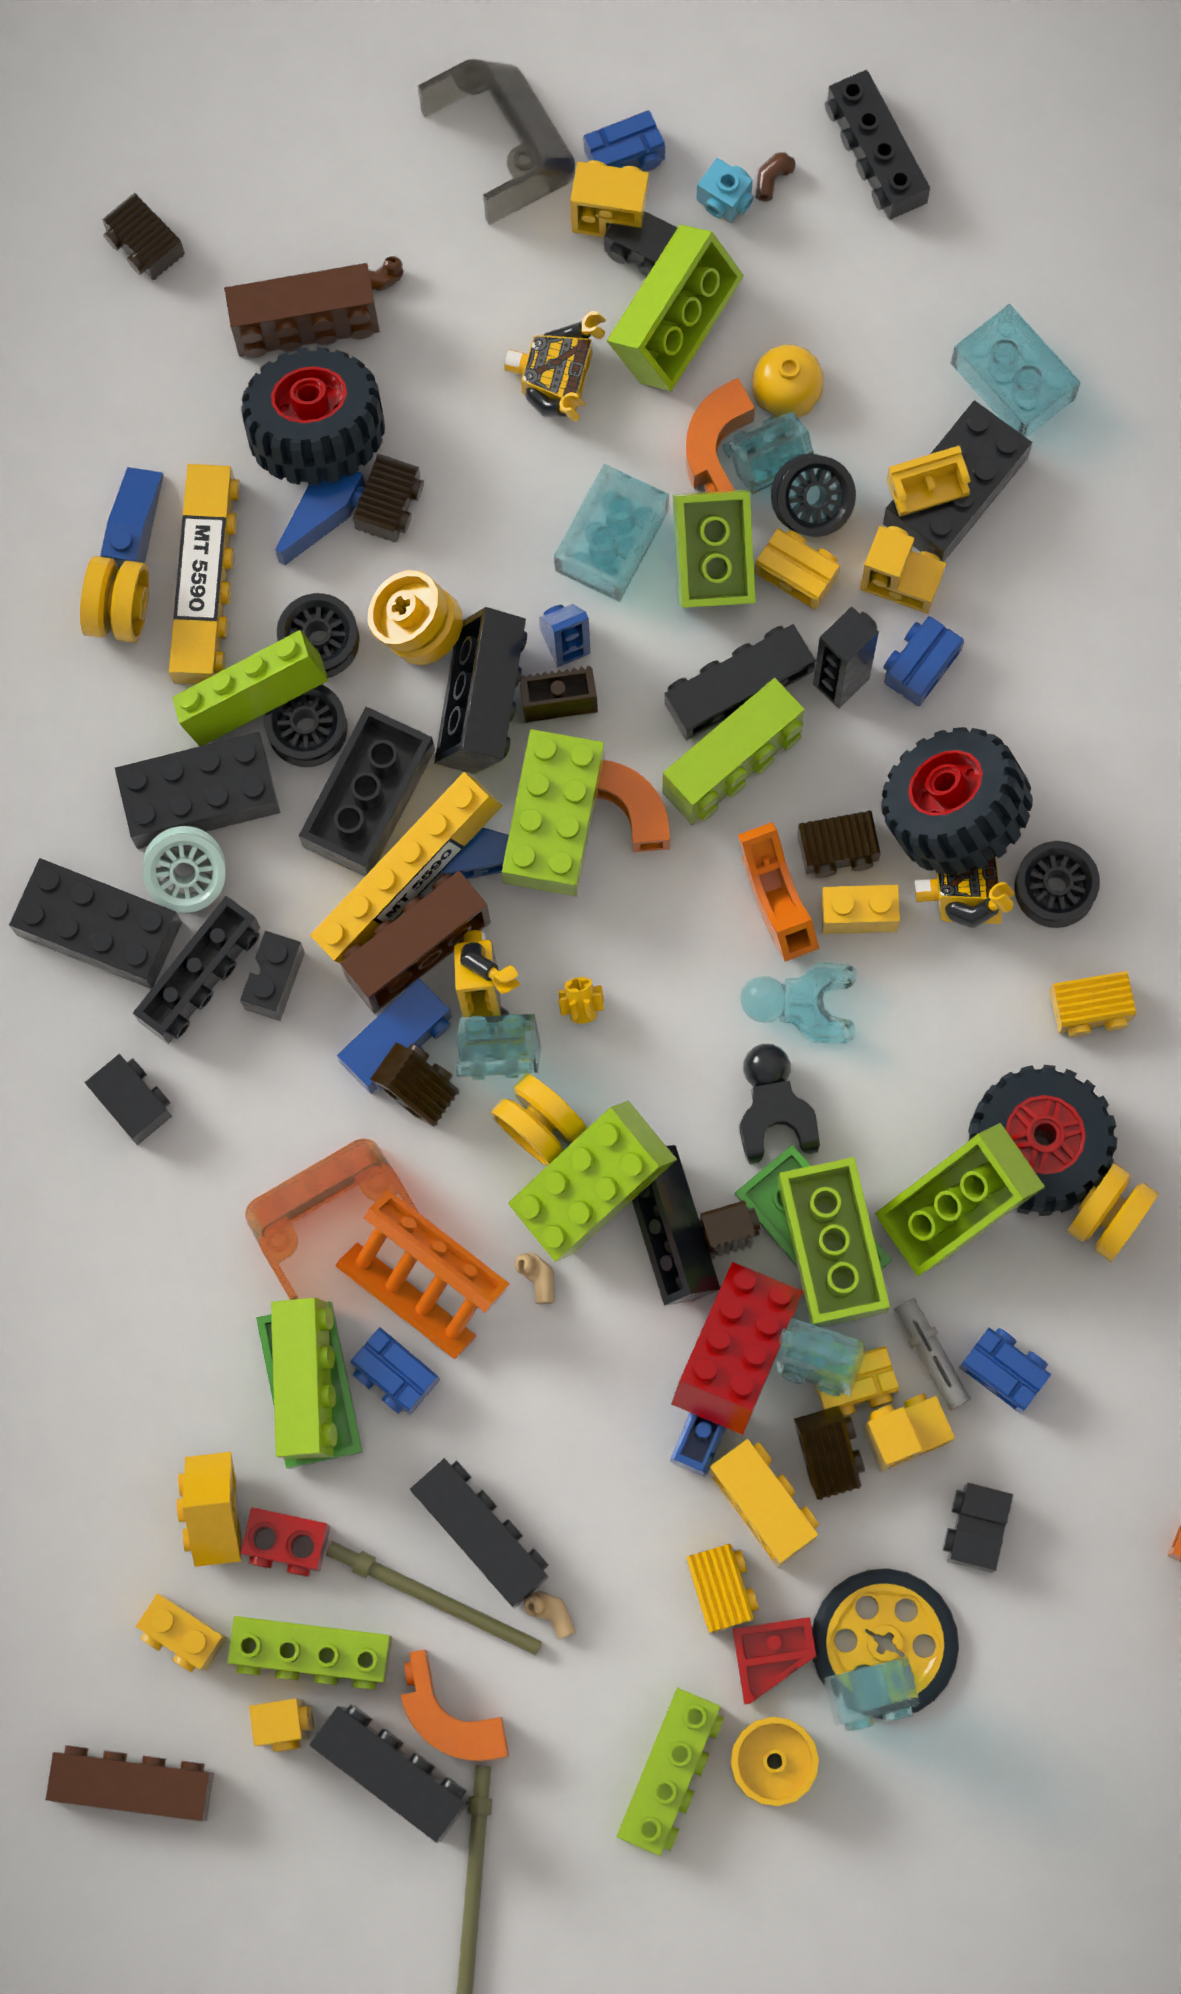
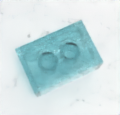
[951,304,1081,437]
[554,463,669,602]
[823,1657,920,1731]

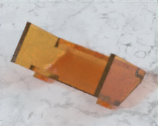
[245,1138,419,1300]

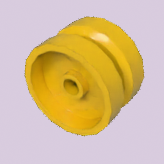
[80,556,149,643]
[368,570,463,665]
[490,1073,587,1167]
[1066,1162,1159,1262]
[730,1717,819,1806]

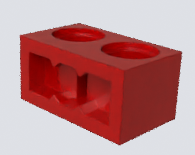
[241,1507,330,1577]

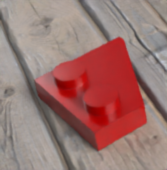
[732,1617,816,1705]

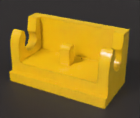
[887,446,970,517]

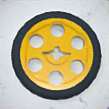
[812,1569,959,1719]

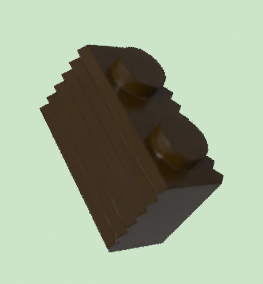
[102,193,185,280]
[353,453,424,542]
[520,665,598,723]
[797,810,881,878]
[370,1042,459,1127]
[700,1200,761,1259]
[794,1406,865,1500]

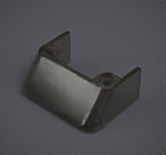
[417,59,575,225]

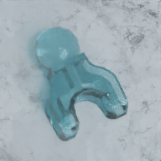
[740,962,857,1043]

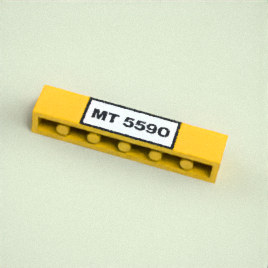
[169,464,240,684]
[310,772,503,963]

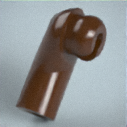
[755,152,796,201]
[369,256,404,291]

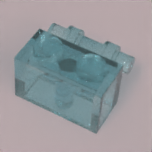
[722,412,814,495]
[456,1014,541,1080]
[776,1318,865,1396]

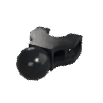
[739,1043,820,1165]

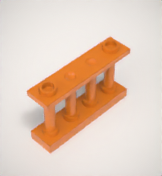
[335,1189,510,1360]

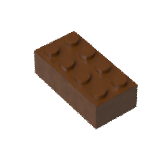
[224,263,380,358]
[340,871,491,1014]

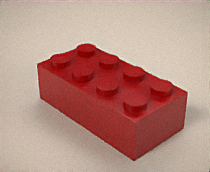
[671,1261,803,1435]

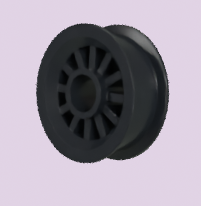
[771,454,856,537]
[277,593,360,678]
[264,684,348,767]
[1014,841,1100,928]

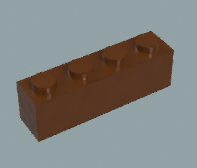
[45,1745,214,1821]

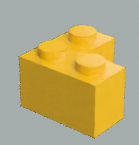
[570,160,649,237]
[860,526,946,614]
[863,1393,955,1472]
[177,1452,242,1567]

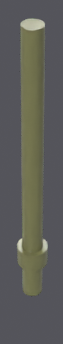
[326,1541,542,1656]
[456,1765,493,1994]

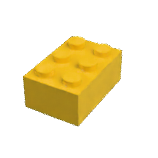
[709,1439,819,1568]

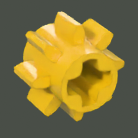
[558,977,604,1024]

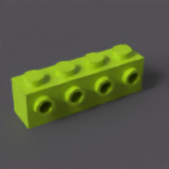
[172,630,328,746]
[271,1297,337,1460]
[227,1616,392,1690]
[616,1688,724,1856]

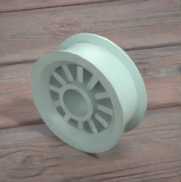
[143,826,226,913]

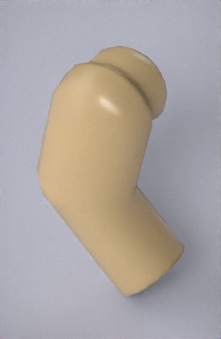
[514,1252,554,1304]
[524,1592,576,1640]

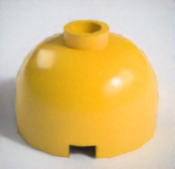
[752,345,823,419]

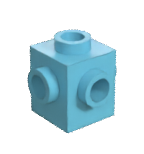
[696,158,754,223]

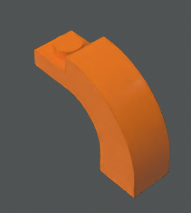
[686,378,755,492]
[596,760,670,852]
[738,822,820,962]
[401,1649,509,1761]

